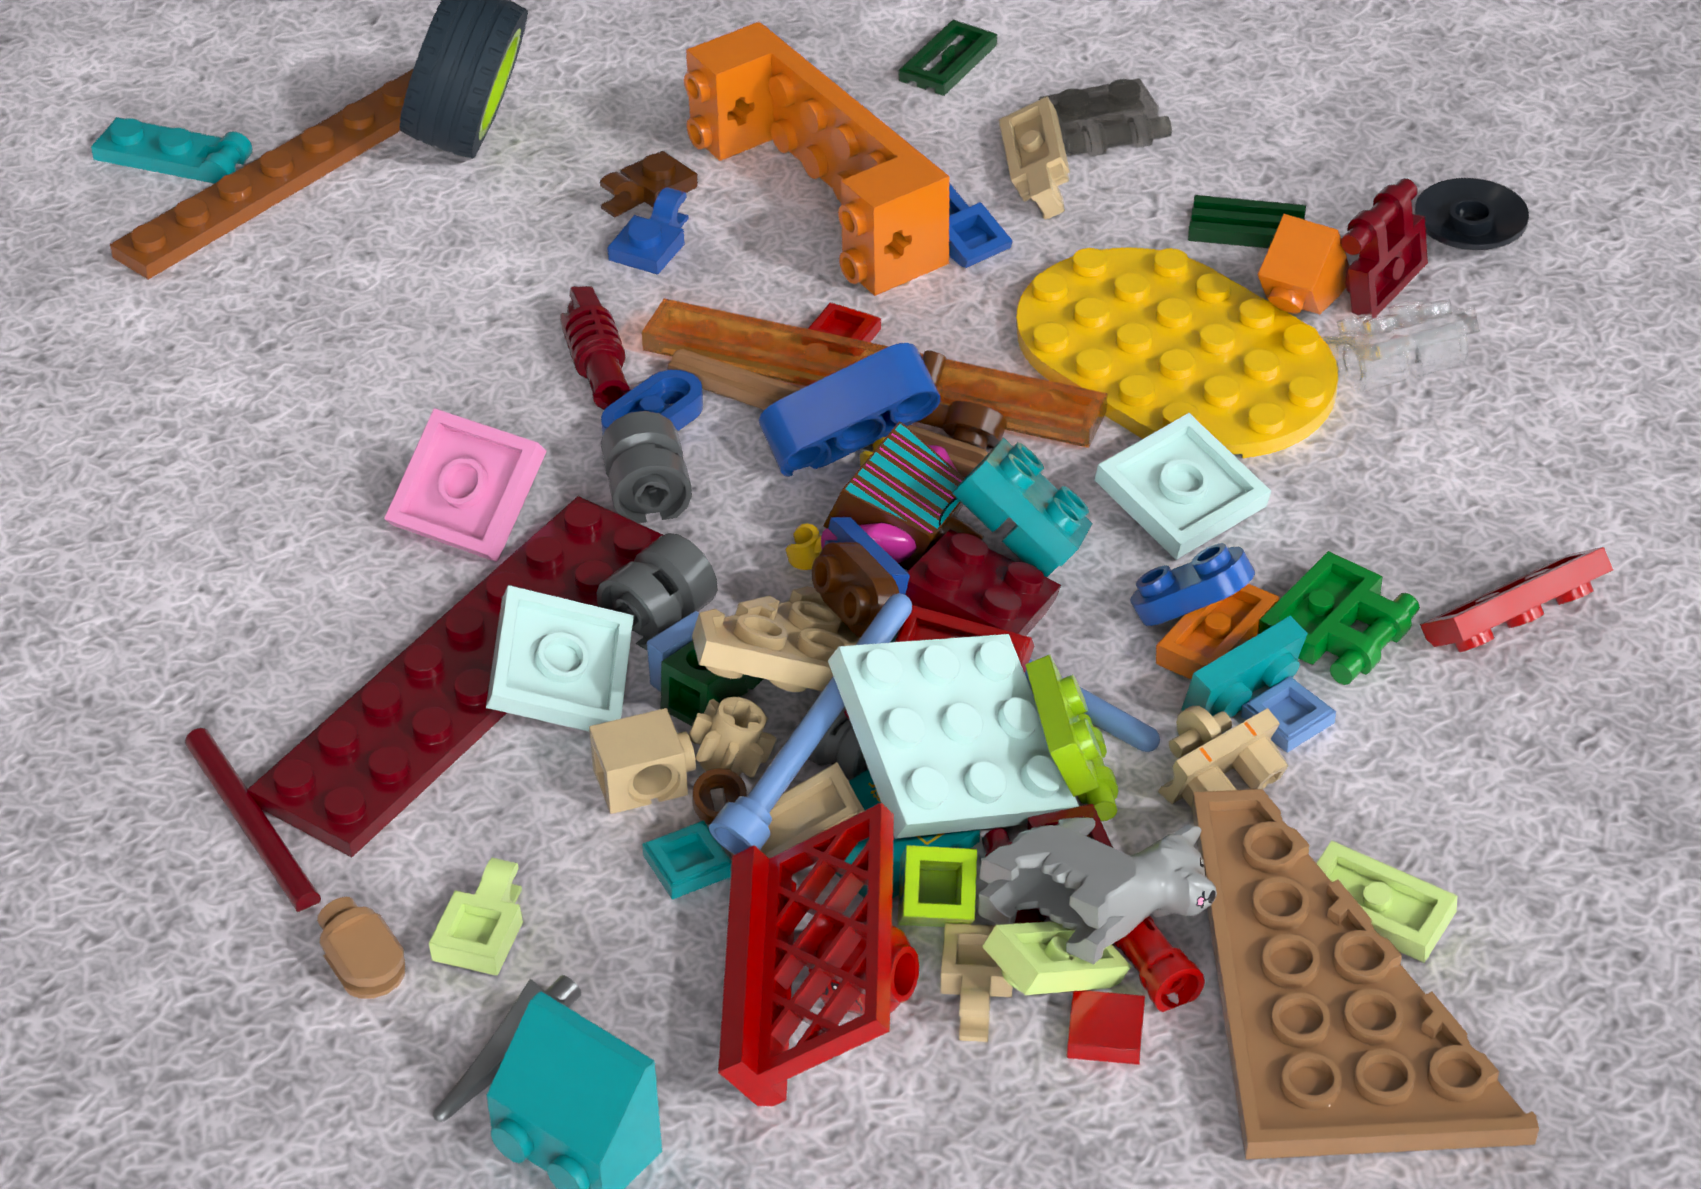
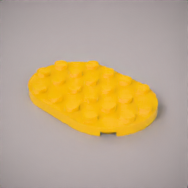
[1016,247,1338,458]

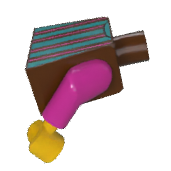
[785,421,984,570]

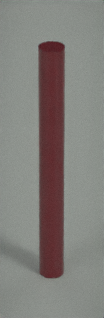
[185,728,321,912]

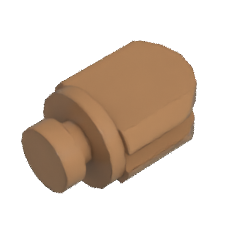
[317,897,405,999]

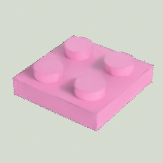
[384,408,547,562]

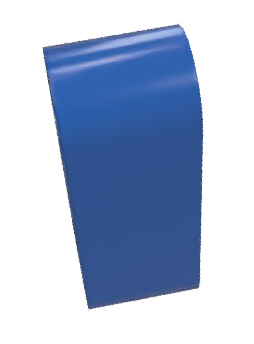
[759,343,941,477]

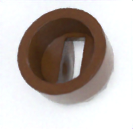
[692,768,747,826]

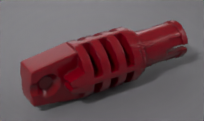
[560,286,631,410]

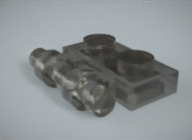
[1039,78,1172,157]

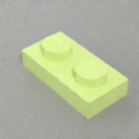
[1316,840,1457,963]
[982,922,1131,995]

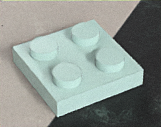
[1095,413,1271,560]
[486,585,634,731]

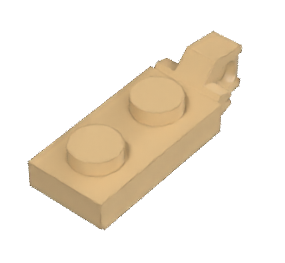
[999,97,1070,219]

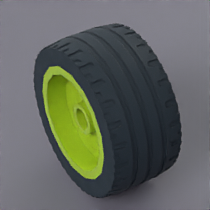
[400,0,528,159]

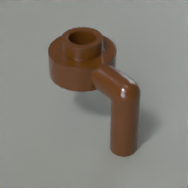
[917,350,1007,450]

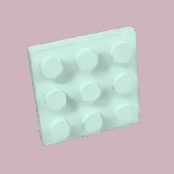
[828,634,1079,839]

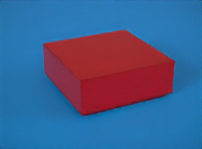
[803,302,881,362]
[1067,990,1145,1065]

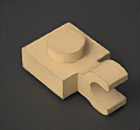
[941,923,1013,1042]

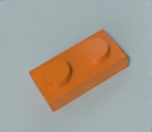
[1156,584,1279,679]

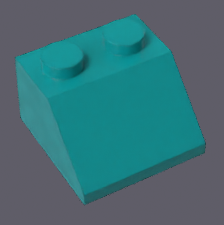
[487,991,662,1189]

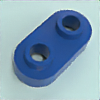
[601,370,703,437]
[1130,543,1255,626]

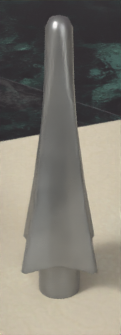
[433,975,581,1122]

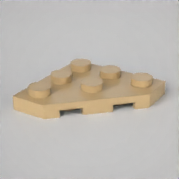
[692,586,860,692]

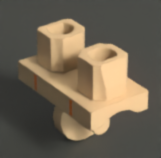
[1158,706,1288,808]

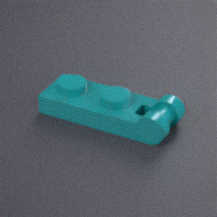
[91,117,253,184]

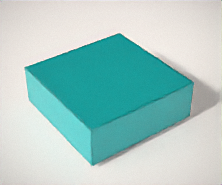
[642,820,732,900]

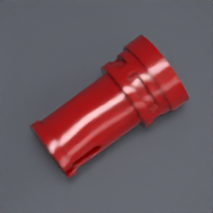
[1114,915,1205,1012]

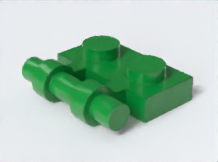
[1258,551,1420,685]

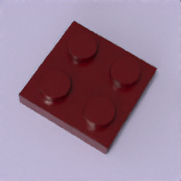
[905,529,1061,636]

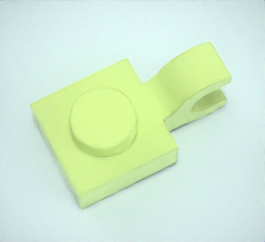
[429,858,523,976]

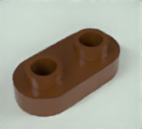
[812,542,900,638]

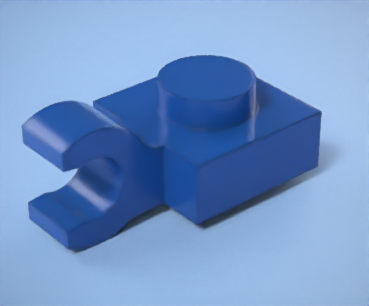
[607,187,689,275]

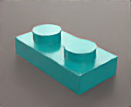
[1181,616,1308,718]

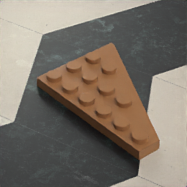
[1192,789,1539,1160]

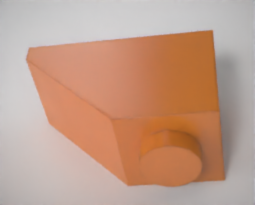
[1258,214,1350,315]

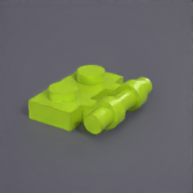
[1025,654,1119,821]

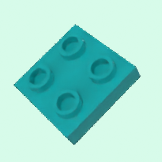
[952,437,1093,577]

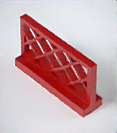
[718,803,894,1106]

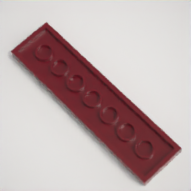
[247,496,663,858]

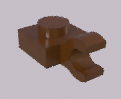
[600,150,698,218]

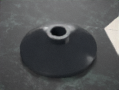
[1415,178,1529,250]

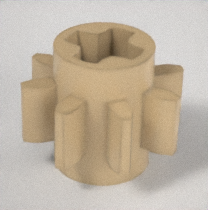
[688,697,776,777]

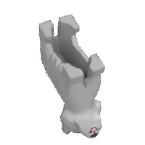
[979,817,1217,964]

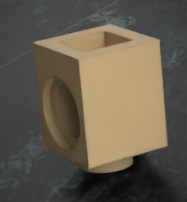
[589,708,696,814]

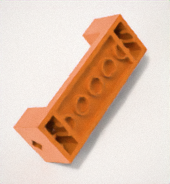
[684,21,949,296]

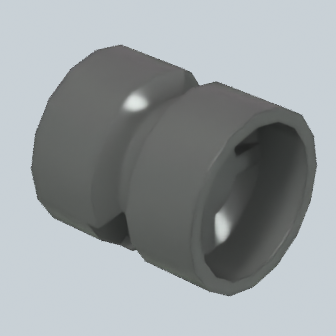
[601,411,692,523]
[596,533,718,650]

